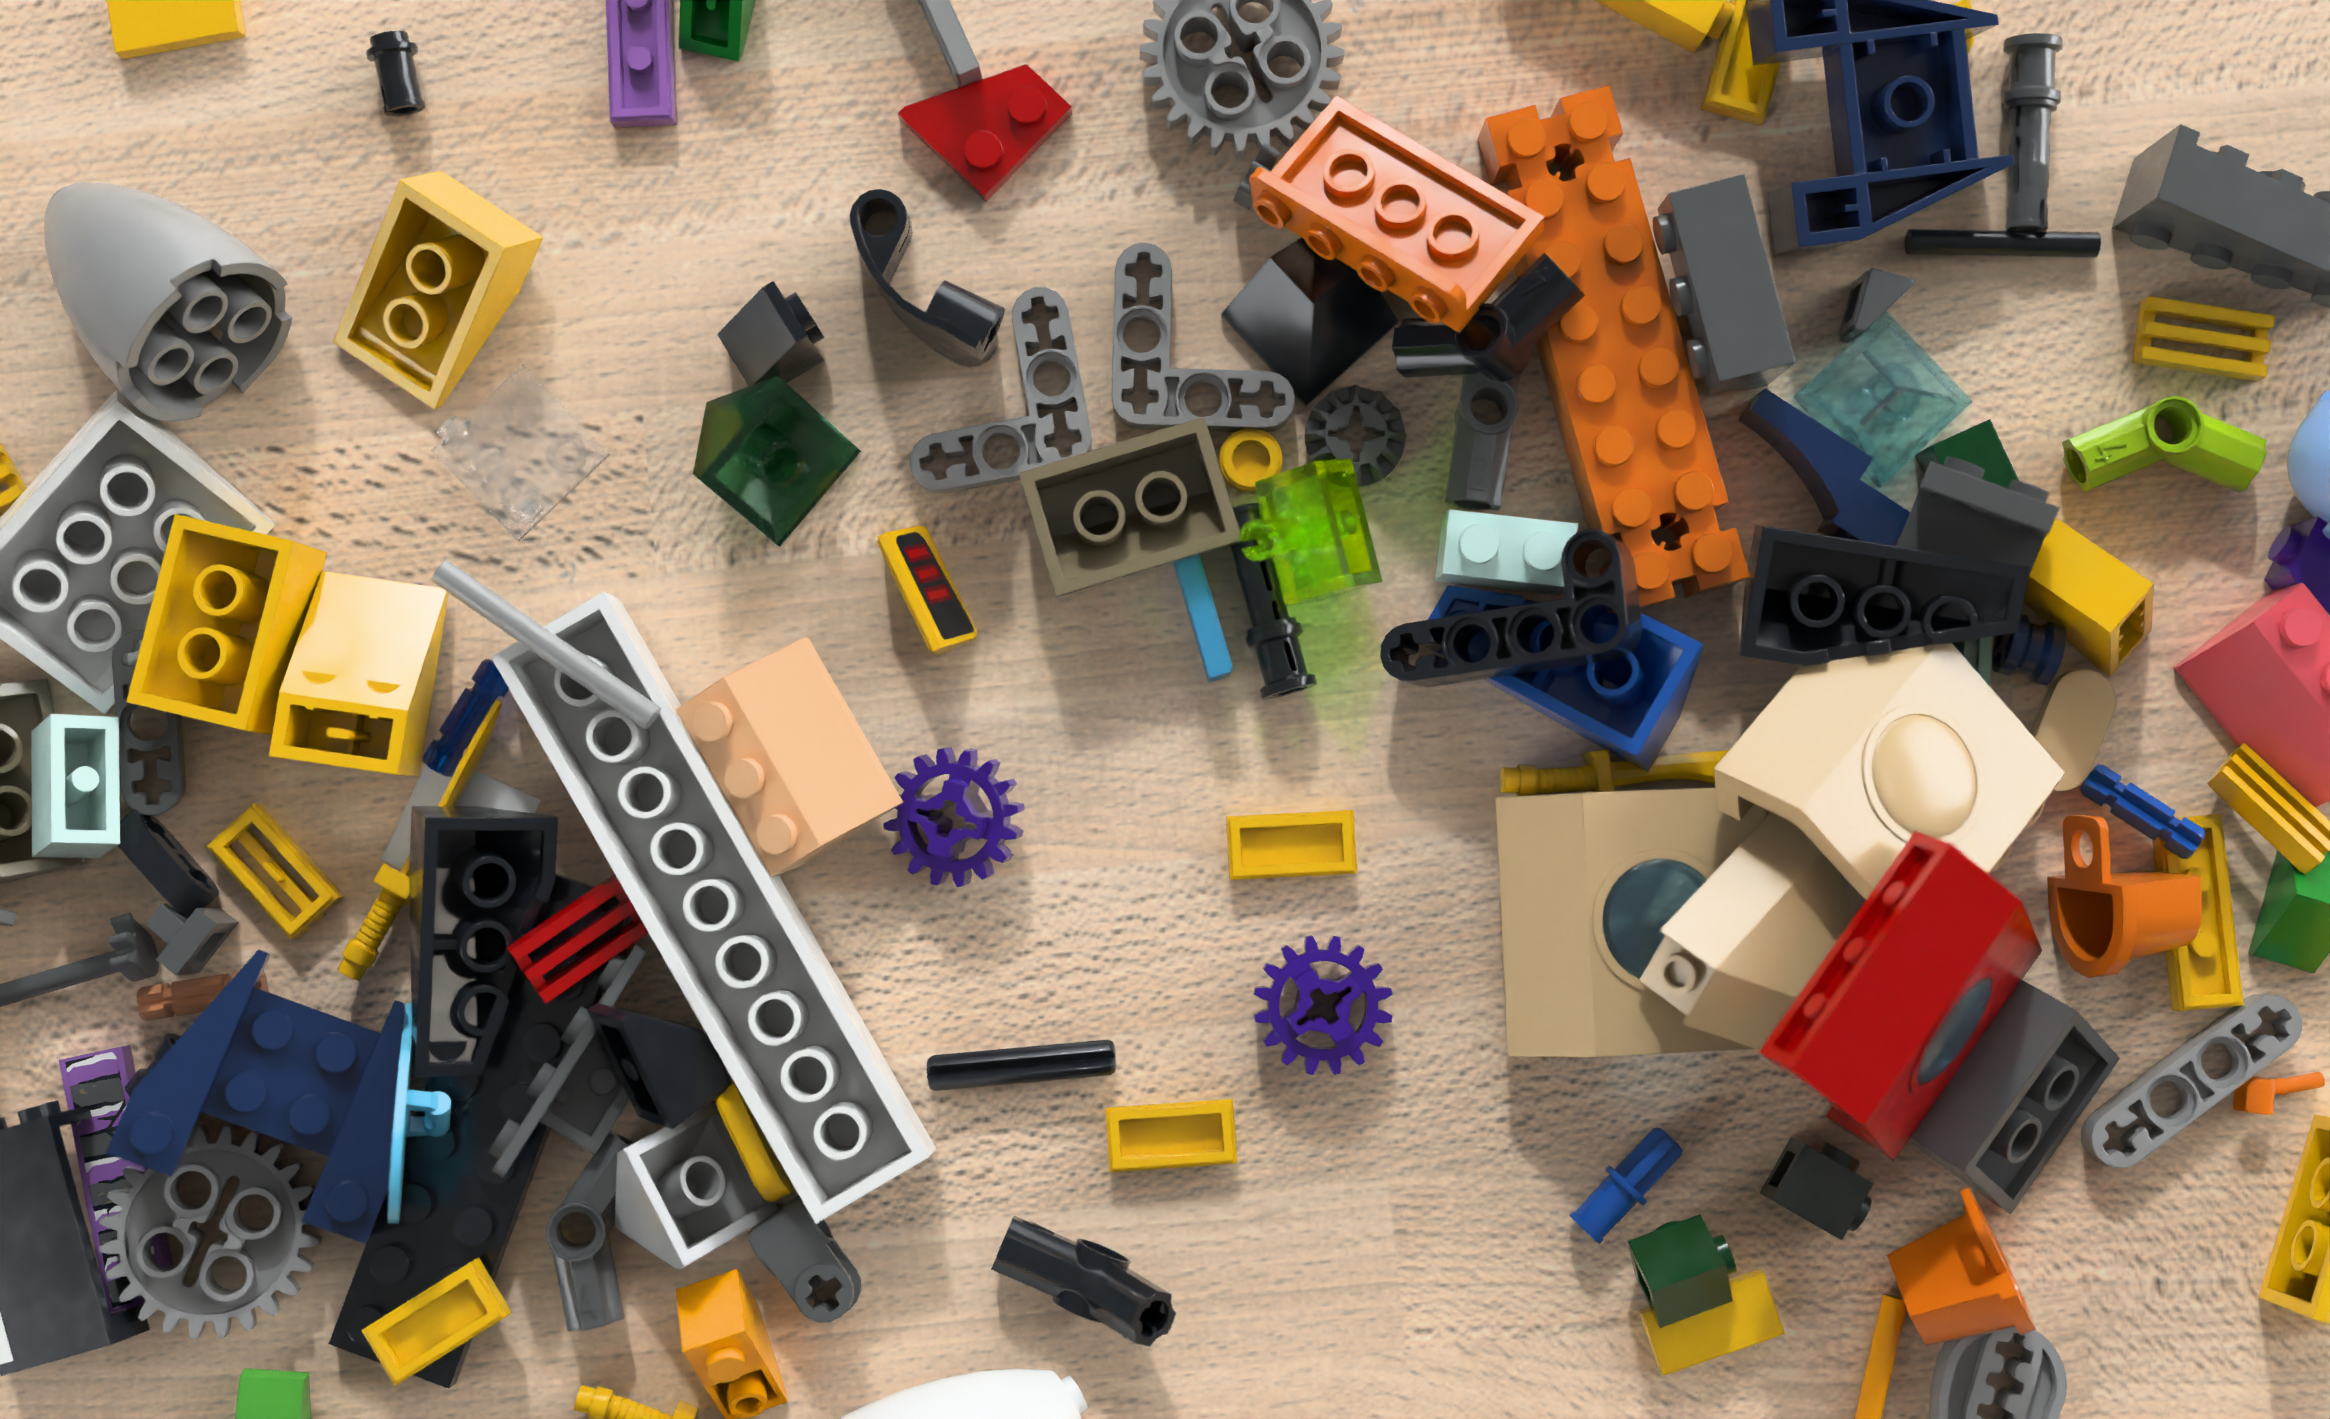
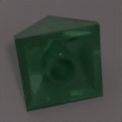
[693,376,861,547]

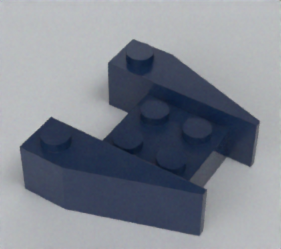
[1746,0,2014,255]
[105,949,404,1244]

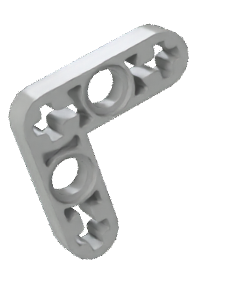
[1112,242,1295,432]
[910,287,1092,494]

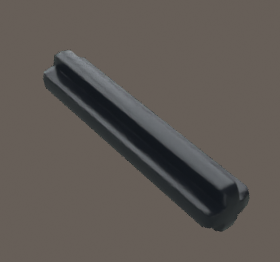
[926,1040,1117,1091]

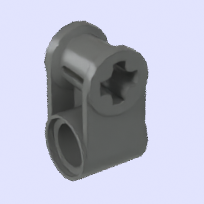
[747,1195,861,1323]

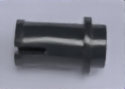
[366,31,425,116]

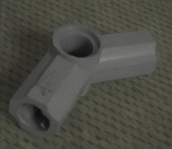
[546,1130,634,1332]

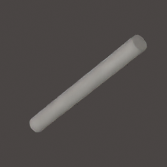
[432,560,661,729]

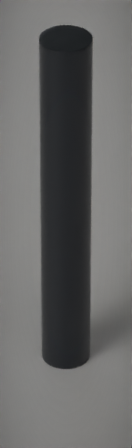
[1905,229,2101,258]

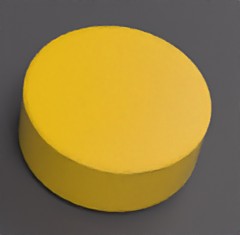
[1219,428,1282,494]

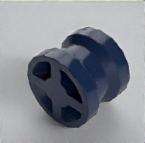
[1992,614,2067,686]

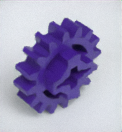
[883,747,1025,887]
[1253,935,1393,1075]

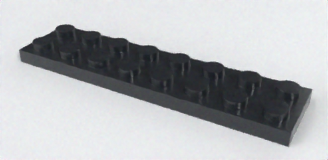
[329,873,629,1389]

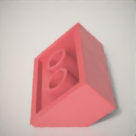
[2174,583,2330,808]

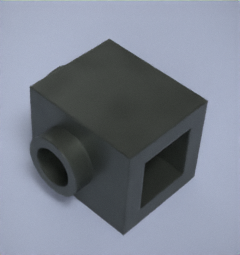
[1760,1138,1874,1240]

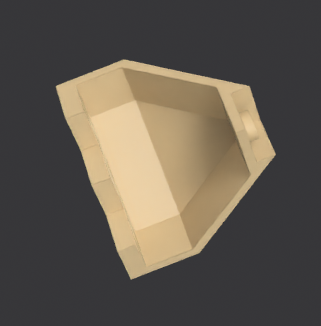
[1639,812,1866,1050]

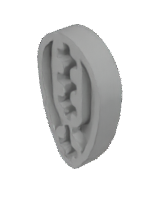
[1929,1327,2067,1419]

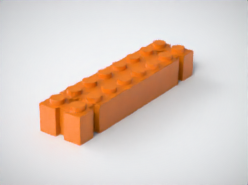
[1477,85,1750,613]

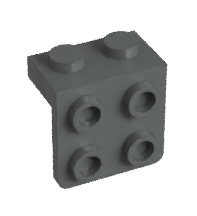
[1897,457,2060,577]

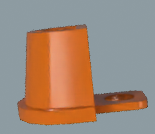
[2047,815,2202,978]
[1887,1187,2036,1346]

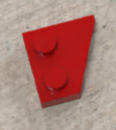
[897,64,1073,202]

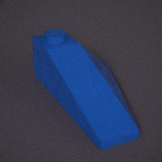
[1428,585,1704,772]

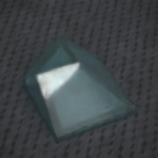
[1792,311,1973,488]

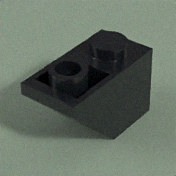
[717,281,824,399]

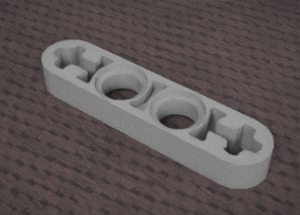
[2081,994,2302,1168]

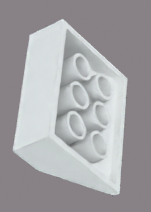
[0,389,275,714]

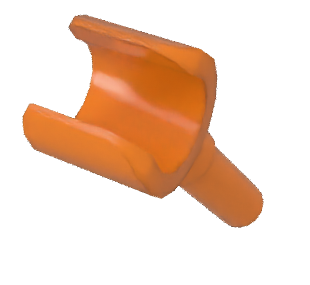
[2233,1072,2325,1115]

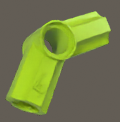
[2062,396,2267,492]

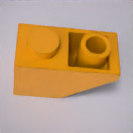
[676,1269,788,1419]

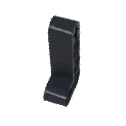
[1380,529,1642,687]

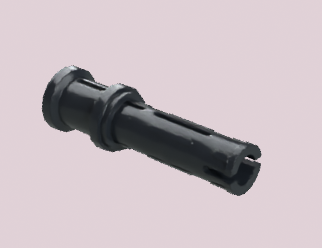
[1230,503,1317,700]

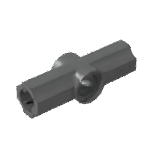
[1445,336,1520,511]

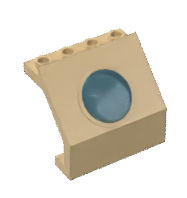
[1495,788,1771,1057]

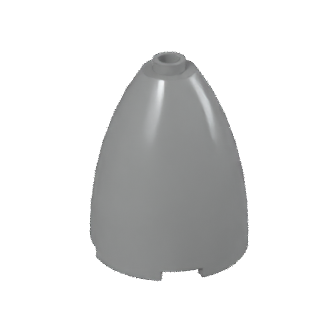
[44,182,292,421]

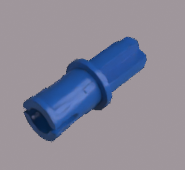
[1569,1127,1683,1244]

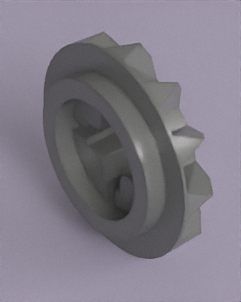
[1305,385,1406,487]

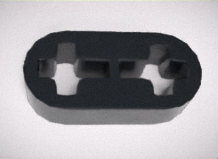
[118,808,219,917]

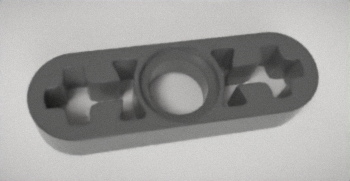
[112,630,186,815]

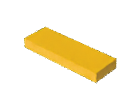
[2152,814,2244,1011]

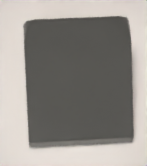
[1838,268,1915,343]

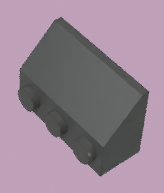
[1653,174,1796,393]
[1909,980,2120,1215]

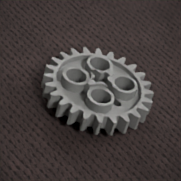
[1140,0,1345,159]
[99,1125,322,1339]

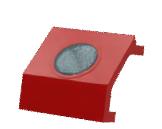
[1759,831,2042,1162]

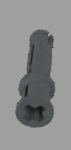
[2001,33,2063,231]

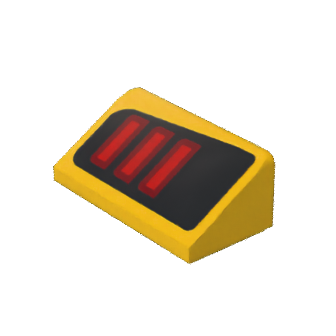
[876,525,978,657]

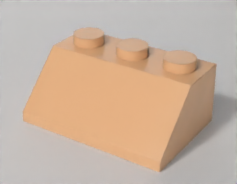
[675,637,904,877]

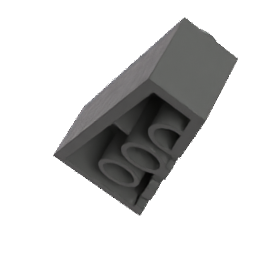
[2112,124,2330,308]

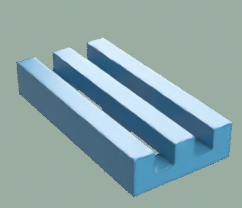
[1173,554,1233,682]

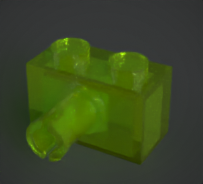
[1239,458,1383,606]

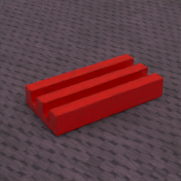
[506,874,649,1004]

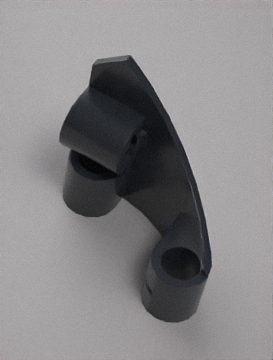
[850,189,1005,367]

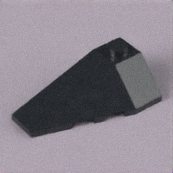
[1739,525,2030,666]

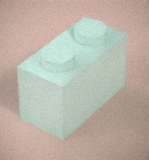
[1435,509,1578,595]
[31,714,120,858]

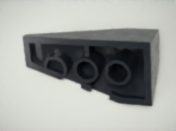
[409,806,558,1078]

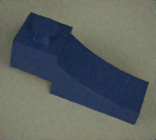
[1738,388,1910,546]

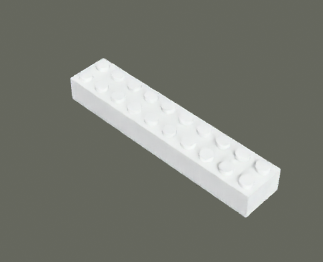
[491,592,936,1224]

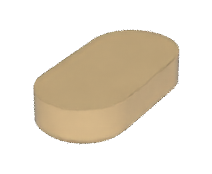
[2030,669,2117,792]

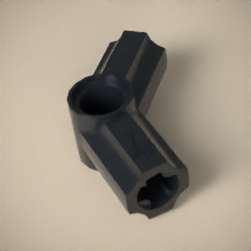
[1392,253,1585,382]
[991,1216,1176,1347]

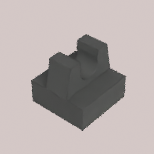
[145,903,239,975]

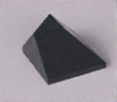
[1221,237,1399,407]

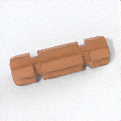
[136,971,269,1021]

